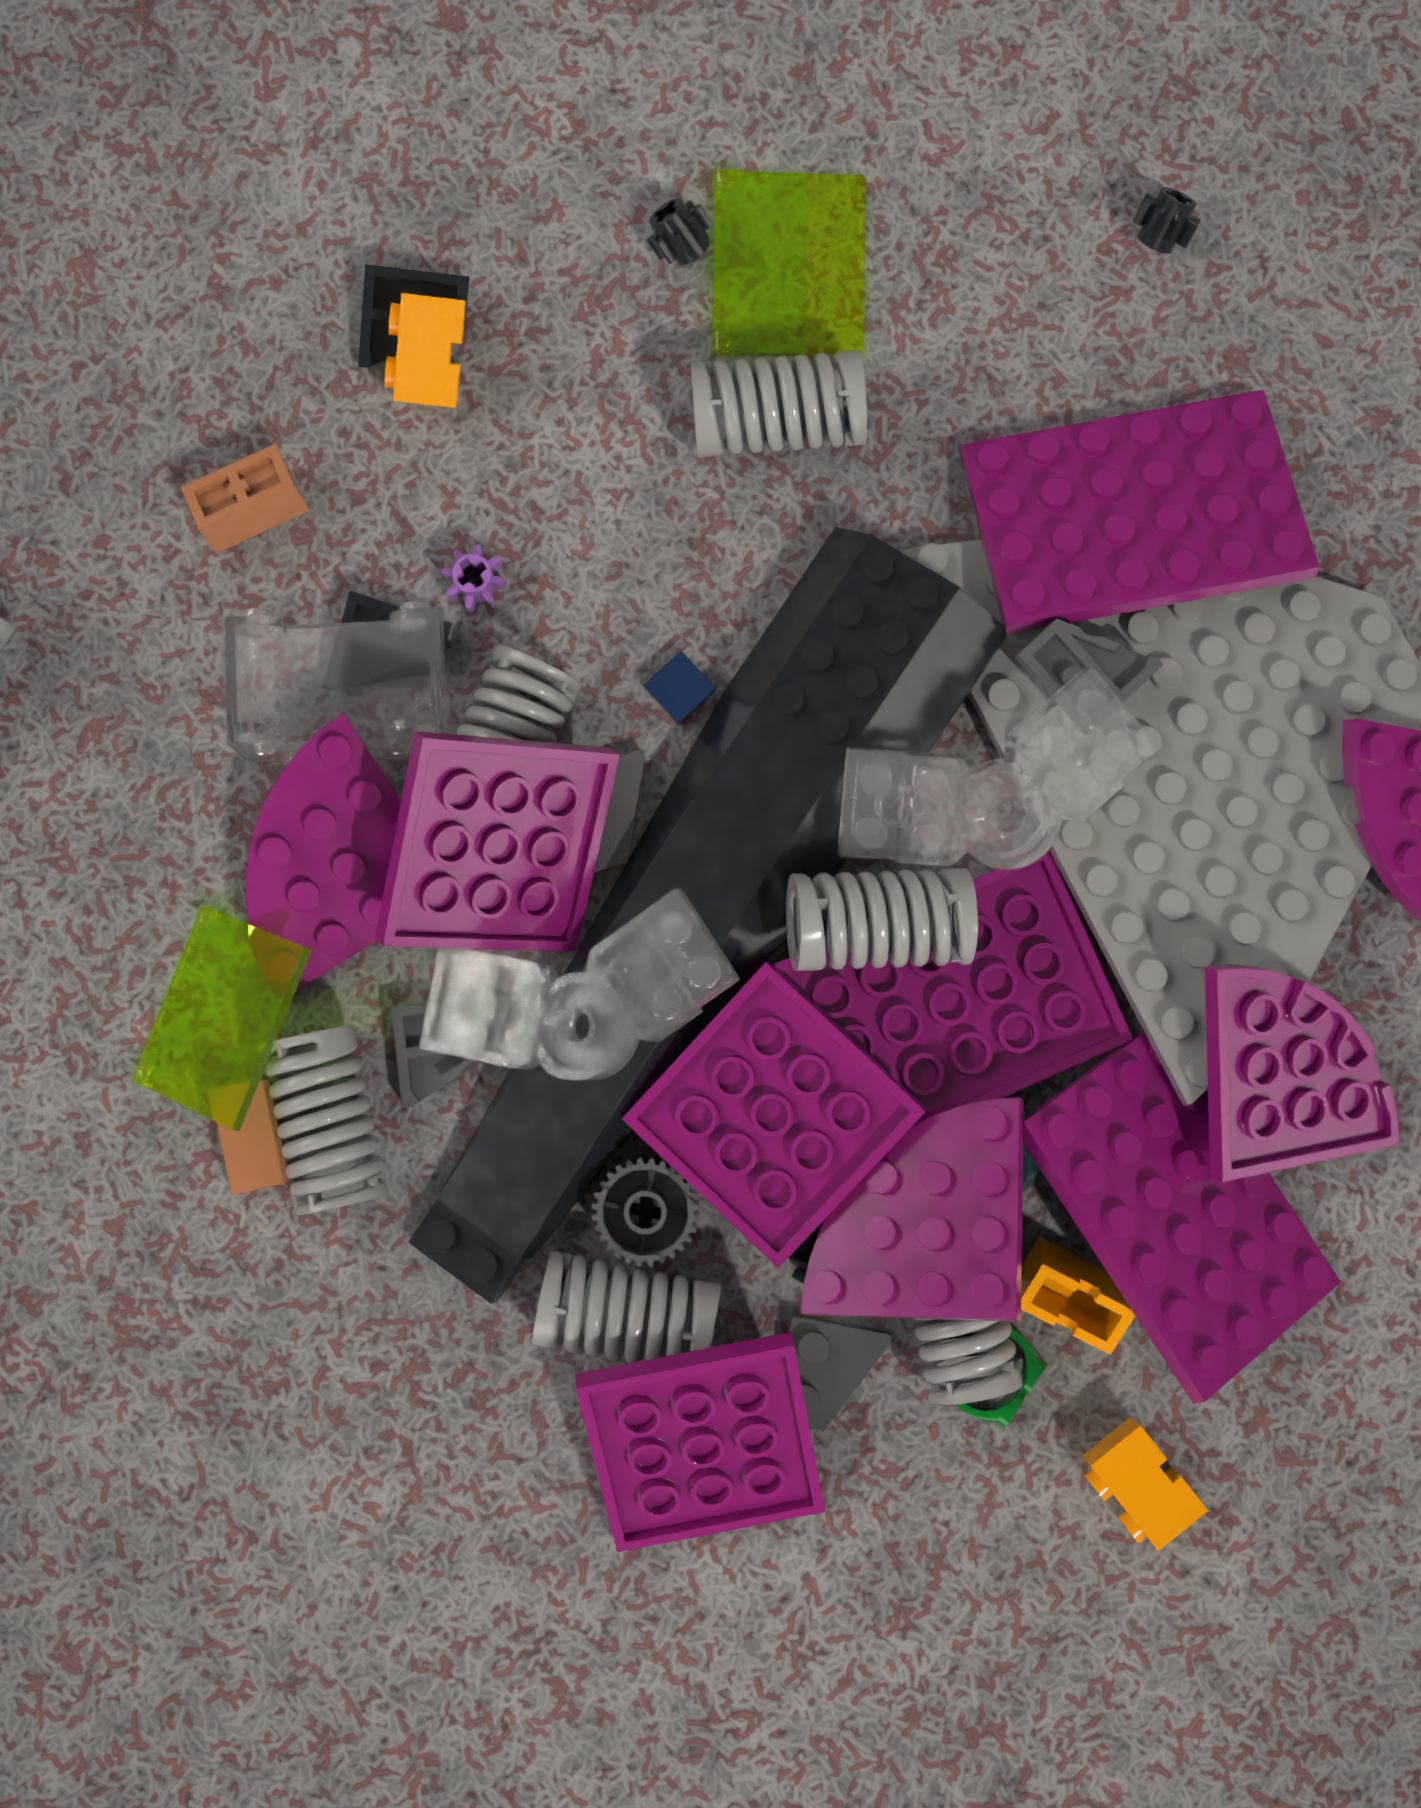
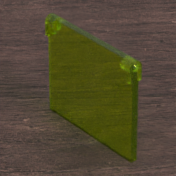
[711,169,865,357]
[131,905,312,1132]

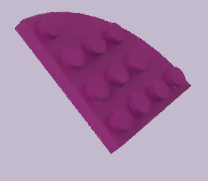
[246,711,401,1000]
[1342,718,1421,920]
[1204,964,1400,1182]
[801,1097,1024,1322]

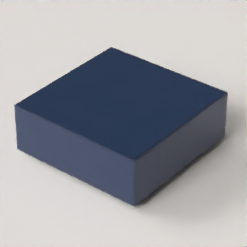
[643,651,716,726]

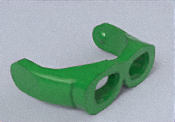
[955,1328,1047,1428]

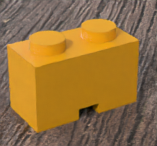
[384,293,466,408]
[1021,1236,1135,1355]
[1082,1416,1208,1552]

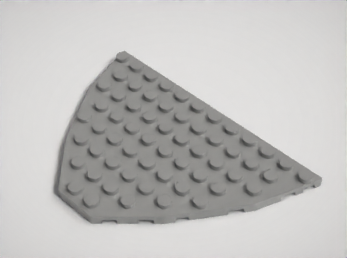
[900,539,1421,1106]

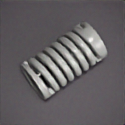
[691,350,867,458]
[456,645,582,743]
[786,868,978,971]
[259,1025,389,1216]
[532,1250,722,1363]
[914,1319,1023,1405]

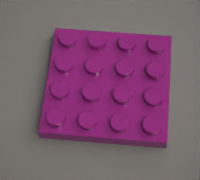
[375,731,620,952]
[622,961,927,1268]
[575,1332,825,1552]

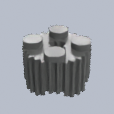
[591,1155,699,1267]

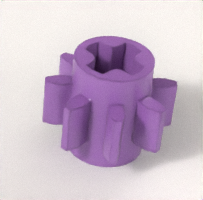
[441,544,508,613]

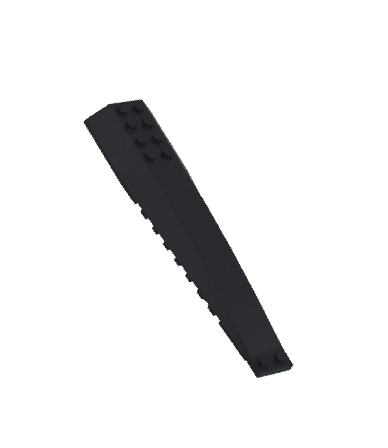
[408,527,1008,1304]

